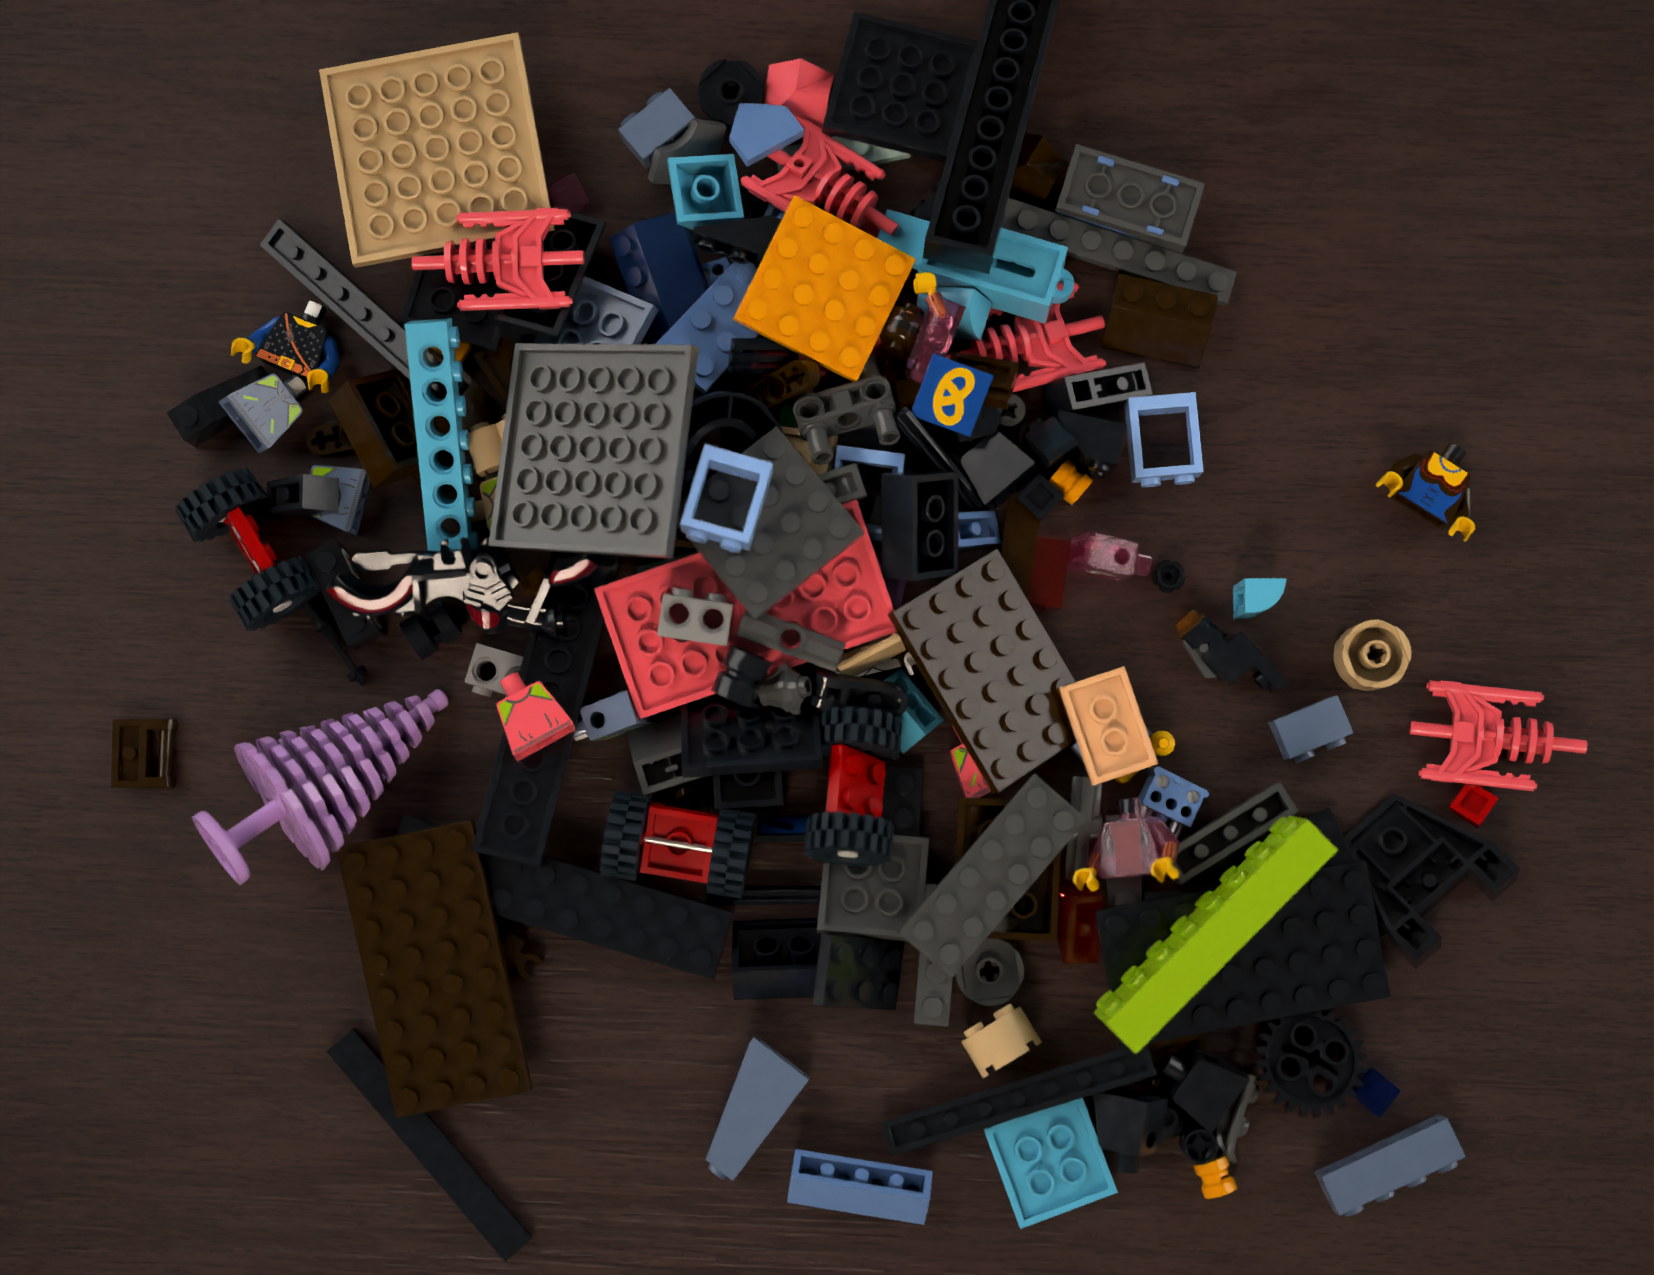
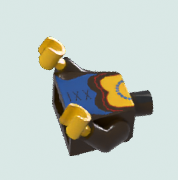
[1376,443,1475,542]

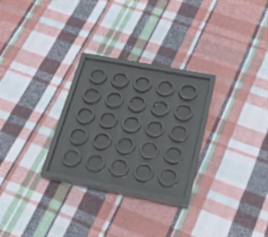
[489,343,699,558]

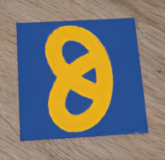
[911,353,994,437]

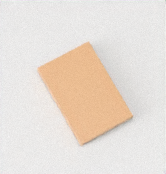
[1058,666,1158,786]

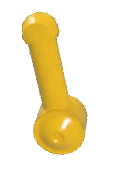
[1115,731,1175,785]

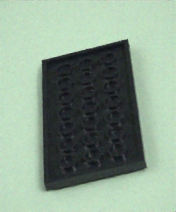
[1093,859,1391,1049]

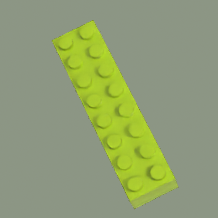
[1093,815,1338,1054]

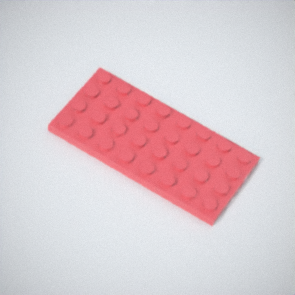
[594,499,897,719]

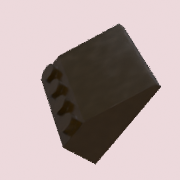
[955,797,1061,941]

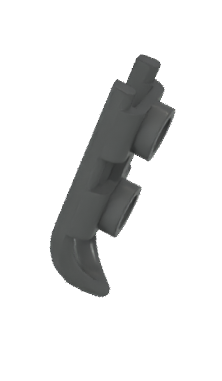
[1214,1074,1259,1163]

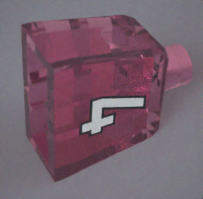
[1066,531,1152,580]

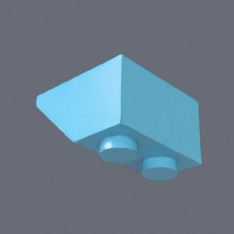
[667,154,744,230]

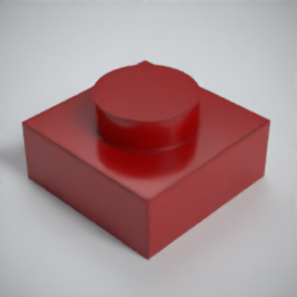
[1448,784,1499,828]

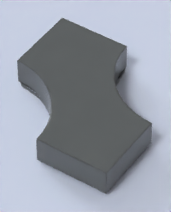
[648,119,727,185]

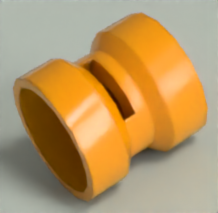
[1049,459,1094,506]
[1193,1154,1237,1199]

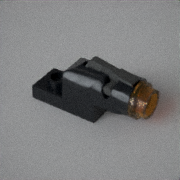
[1174,608,1288,693]

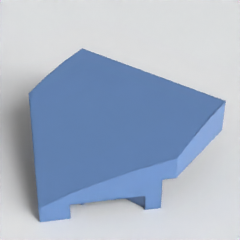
[729,103,804,167]

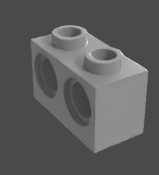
[657,587,734,646]
[464,643,523,698]

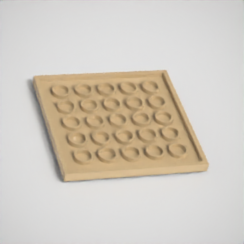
[319,32,555,268]

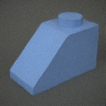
[958,510,1002,553]

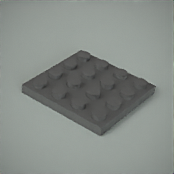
[677,426,864,621]

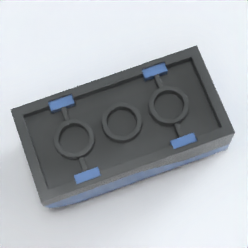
[1055,144,1205,254]

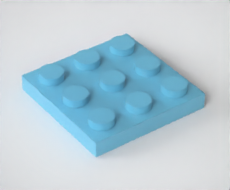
[983,1098,1118,1229]

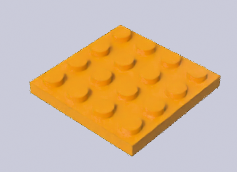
[732,195,916,382]

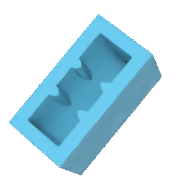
[917,287,992,340]
[1233,578,1286,620]
[884,668,944,754]

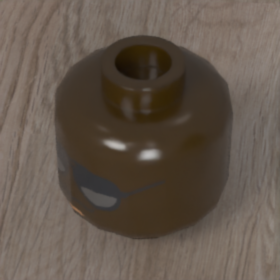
[879,302,929,356]

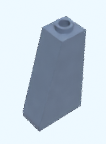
[705,1035,809,1181]

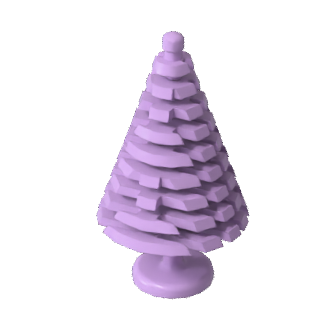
[192,689,449,885]

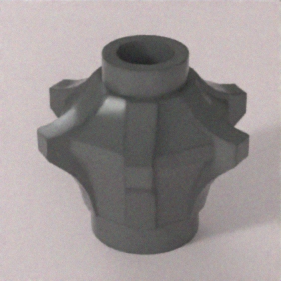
[758,662,812,715]

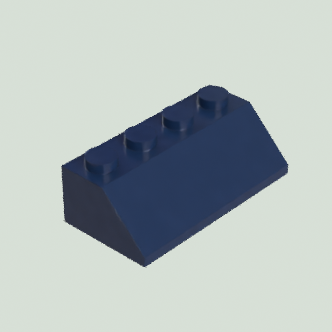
[609,212,709,344]

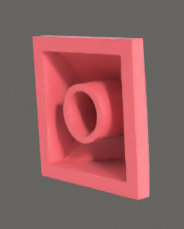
[763,58,834,129]

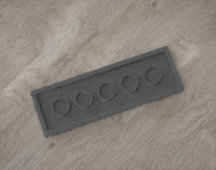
[898,774,1087,979]

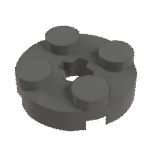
[955,938,1024,1006]

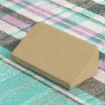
[837,632,906,676]

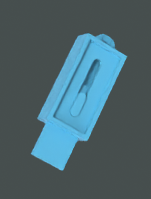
[877,209,1074,324]

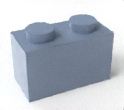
[618,88,695,169]
[1268,695,1354,763]

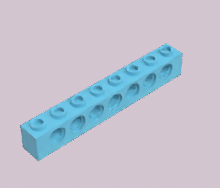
[404,318,479,551]

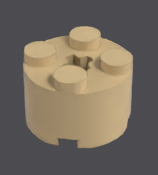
[1334,619,1412,691]
[961,1003,1042,1078]

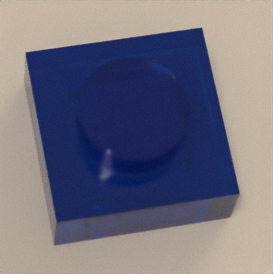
[1353,1068,1401,1118]

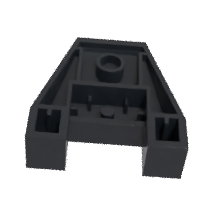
[1344,794,1520,969]

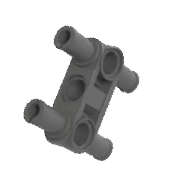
[793,354,900,465]

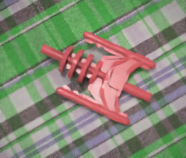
[740,116,899,236]
[411,208,584,311]
[942,282,1106,393]
[1409,680,1587,791]

